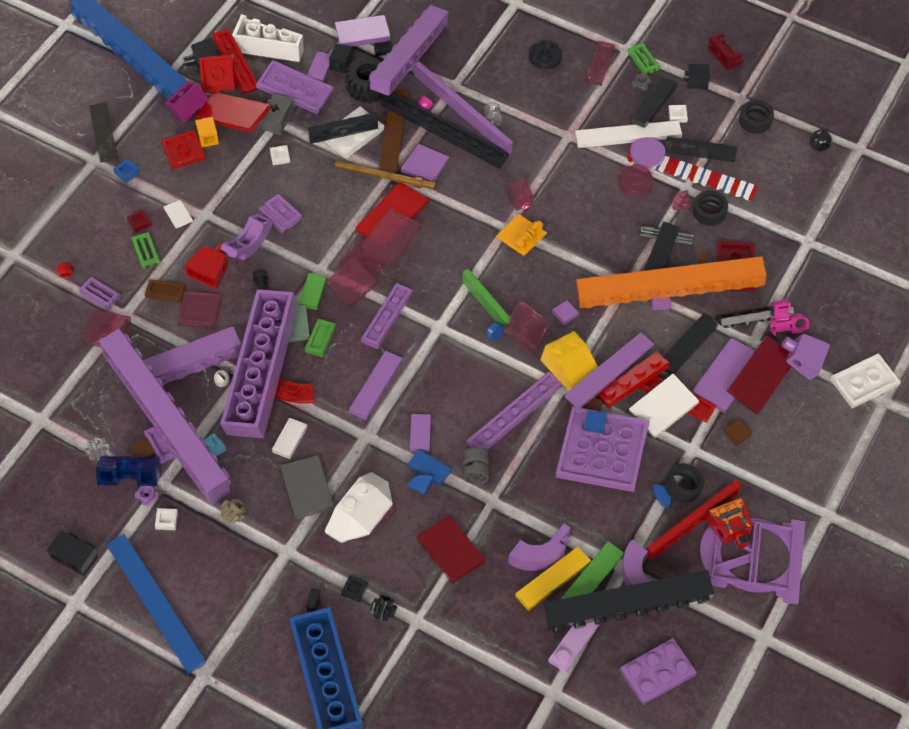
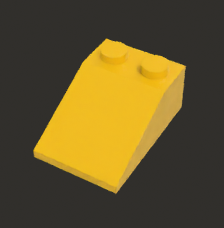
[541,331,598,391]

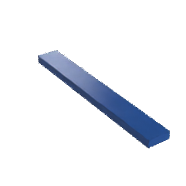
[106,534,206,674]

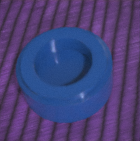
[486,322,505,341]

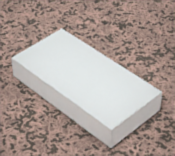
[272,418,307,459]

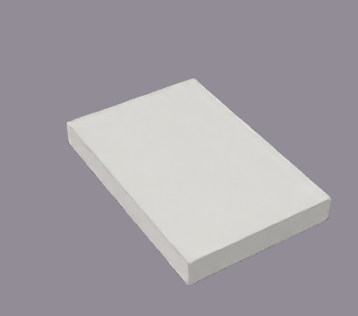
[830,353,901,409]
[629,374,699,439]

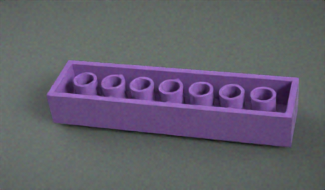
[220,290,298,438]

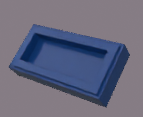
[408,449,452,486]

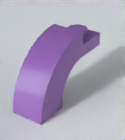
[221,214,273,261]
[508,523,571,571]
[622,540,650,586]

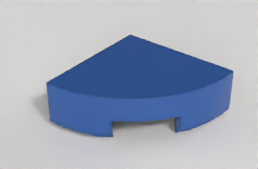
[407,475,435,495]
[653,484,671,509]

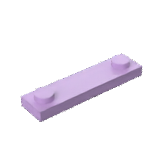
[548,622,600,673]

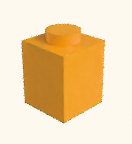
[195,117,219,148]

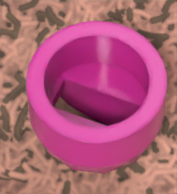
[417,96,433,110]

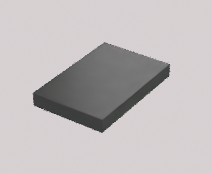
[280,455,334,520]

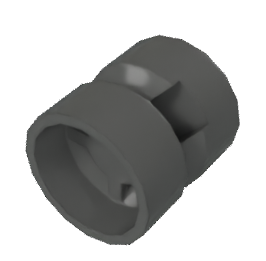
[463,448,489,484]

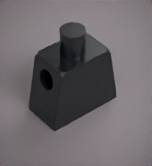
[183,37,222,73]

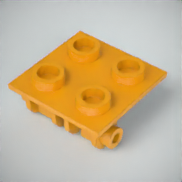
[496,214,547,256]

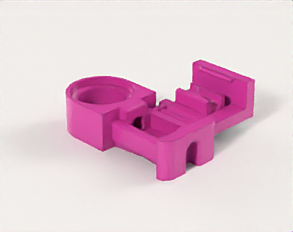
[770,299,810,336]

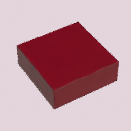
[127,210,152,233]

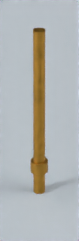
[334,161,437,190]

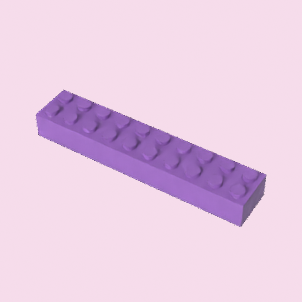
[99,329,231,505]

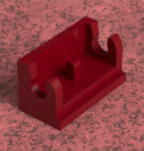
[708,33,743,70]

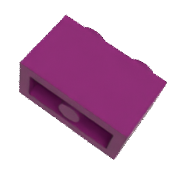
[164,80,208,122]

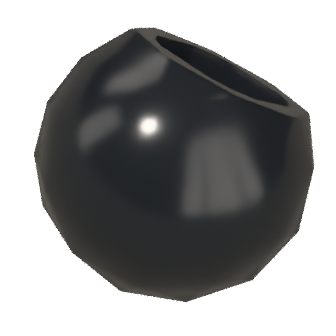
[810,129,832,152]

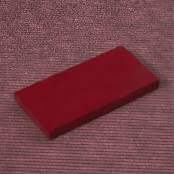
[726,335,792,415]

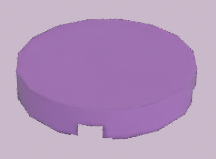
[630,137,666,169]

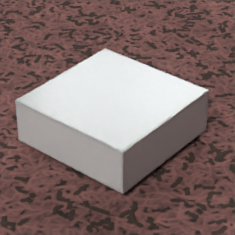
[668,105,688,122]
[270,145,290,165]
[155,508,178,530]

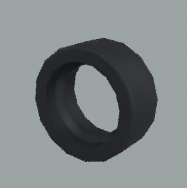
[739,100,774,134]
[693,190,728,226]
[664,463,705,503]

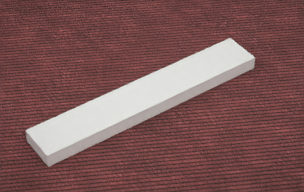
[575,120,682,148]

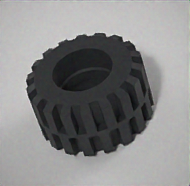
[346,57,385,104]

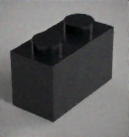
[47,530,98,576]

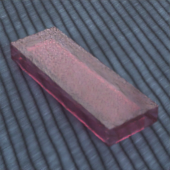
[585,41,615,86]

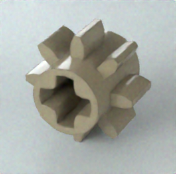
[220,499,245,523]

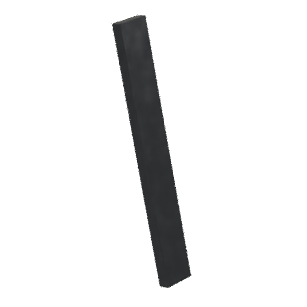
[380,92,509,169]

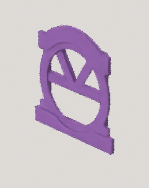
[700,518,805,605]

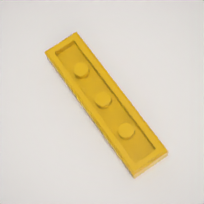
[515,547,591,611]

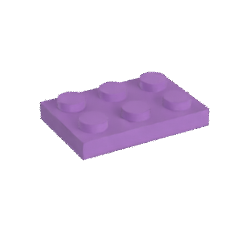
[620,638,697,705]

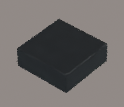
[373,40,392,57]
[341,575,368,603]
[306,588,320,613]

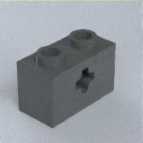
[261,93,294,135]

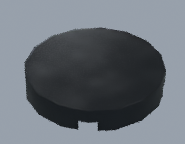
[529,40,562,69]

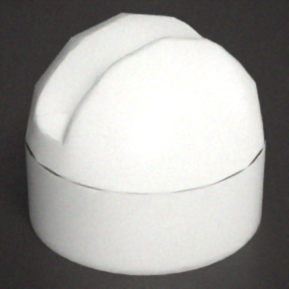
[214,370,230,387]

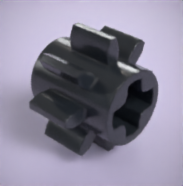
[370,595,398,621]

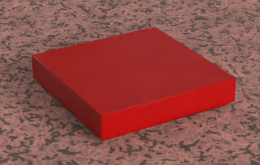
[199,54,236,93]
[161,130,206,170]

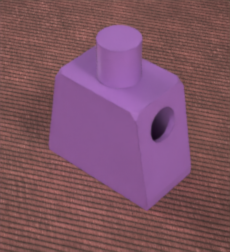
[781,334,830,380]

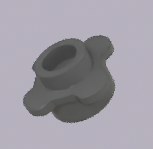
[632,73,652,91]

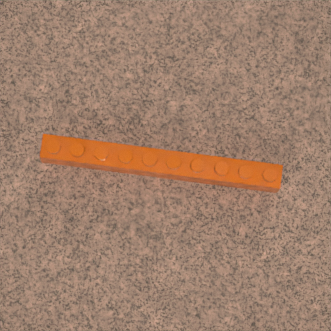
[576,257,766,308]

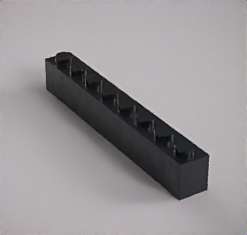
[543,570,714,633]

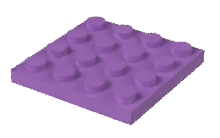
[556,406,649,492]

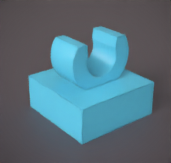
[204,433,226,457]

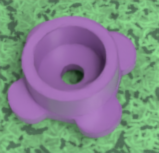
[135,484,159,506]

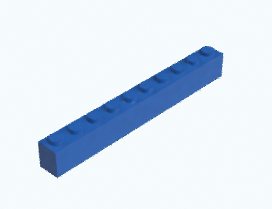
[70,0,188,100]

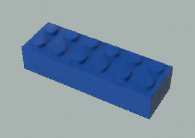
[289,607,363,729]

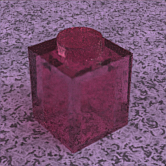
[508,179,533,211]

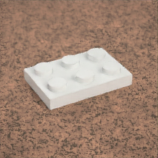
[325,106,384,159]

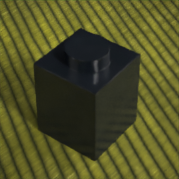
[329,43,353,73]
[684,64,710,89]

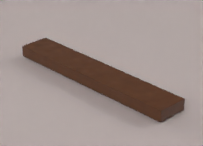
[379,90,409,174]

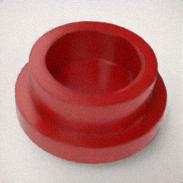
[55,262,74,278]

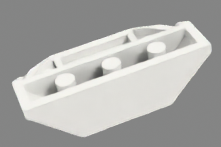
[325,472,393,543]

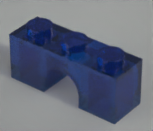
[96,456,161,486]

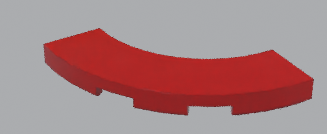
[275,378,315,404]

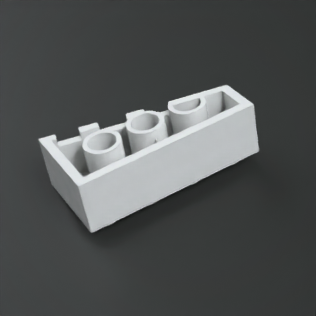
[232,14,304,62]

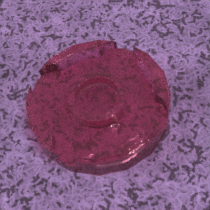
[617,164,653,196]

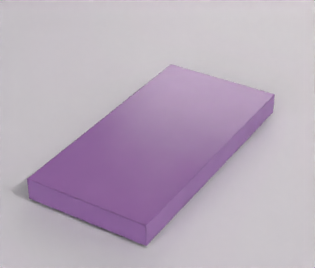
[256,60,334,115]
[692,338,755,413]

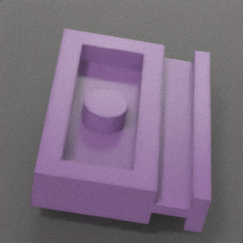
[258,194,302,234]

